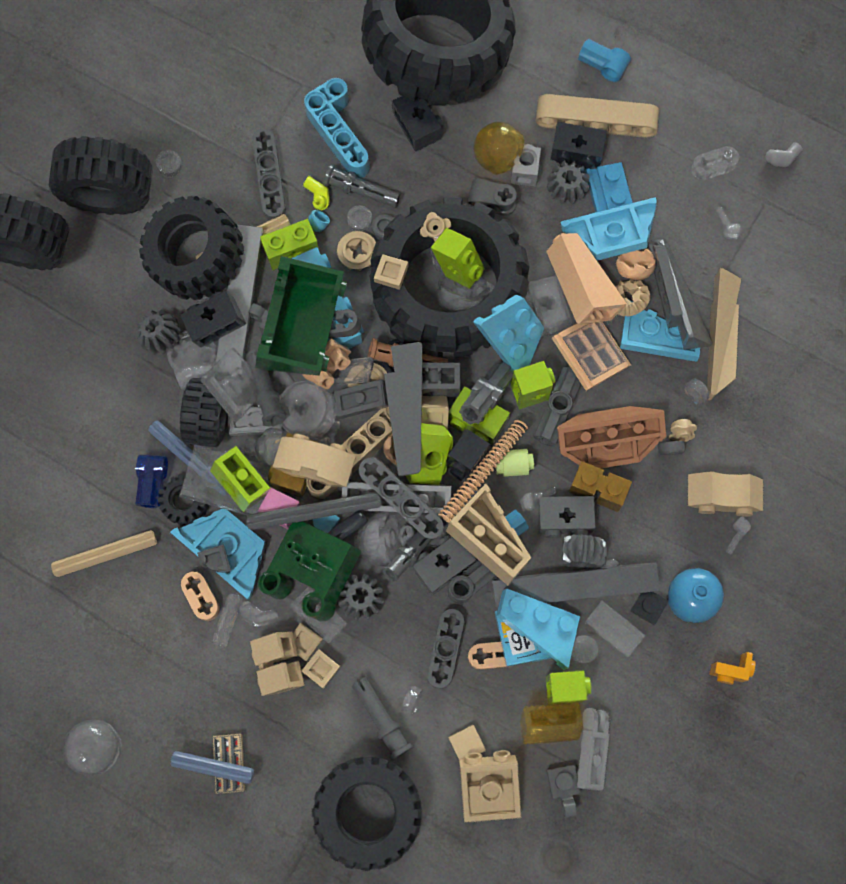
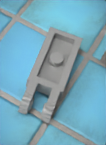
[577,708,610,791]

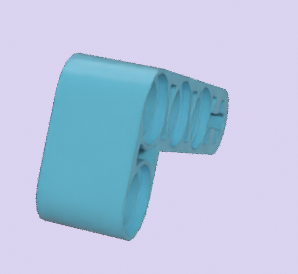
[304,78,369,178]

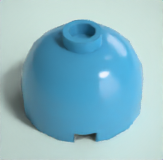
[668,568,724,623]

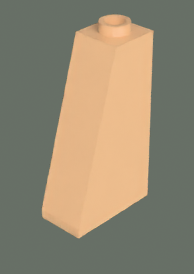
[546,233,627,325]

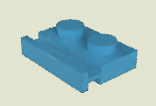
[585,162,632,213]

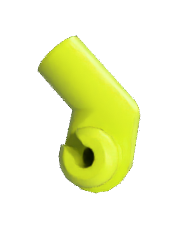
[303,176,330,210]

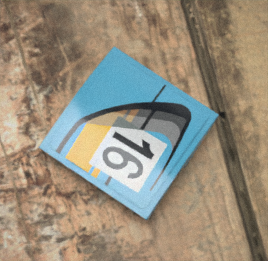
[495,603,552,667]

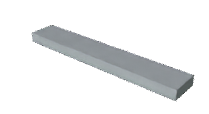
[214,225,264,378]

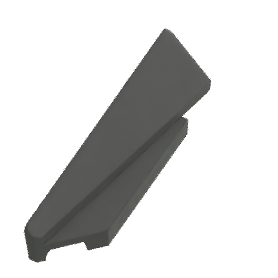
[647,239,712,350]
[384,342,422,476]

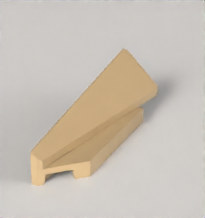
[707,268,741,400]

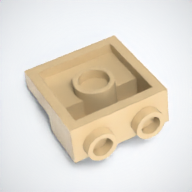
[459,751,521,822]

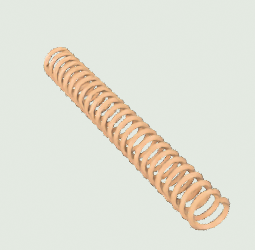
[439,420,528,523]

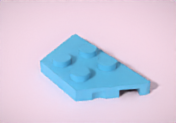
[561,197,657,260]
[473,295,544,373]
[170,508,266,600]

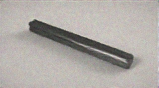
[246,492,382,530]

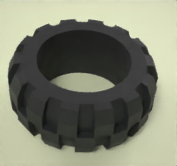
[361,0,516,106]
[369,197,530,358]

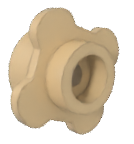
[420,212,451,241]
[669,419,697,442]

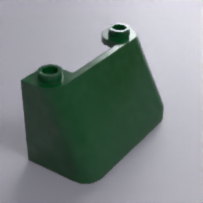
[255,256,347,376]

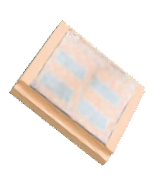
[552,322,631,391]

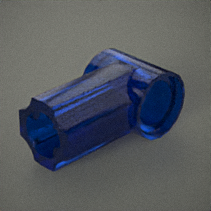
[135,455,168,509]

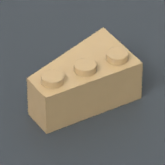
[446,484,531,586]

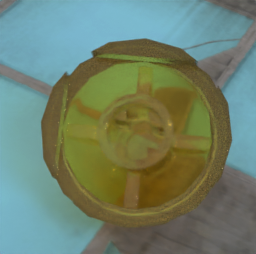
[473,122,524,175]

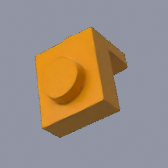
[710,652,755,685]

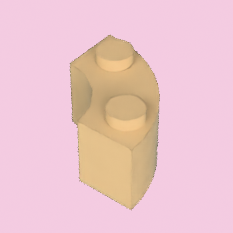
[273,434,355,487]
[688,472,763,517]

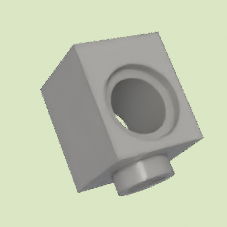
[511,144,541,187]

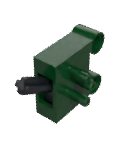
[258,510,368,622]

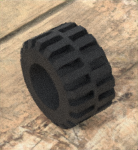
[180,378,229,448]

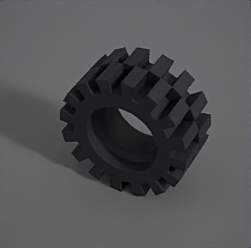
[158,474,209,526]

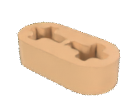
[181,572,220,621]
[468,642,514,670]

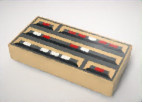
[213,734,245,794]

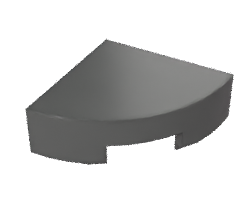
[197,545,232,573]

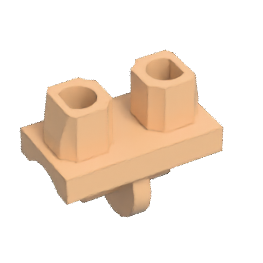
[302,338,351,389]

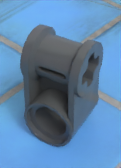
[467,178,516,216]

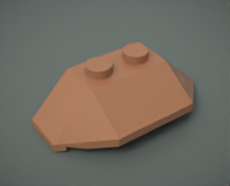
[557,406,666,469]

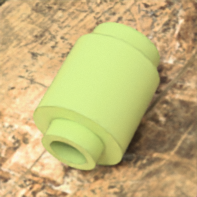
[496,449,534,477]

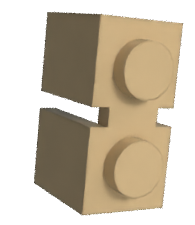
[250,632,304,696]

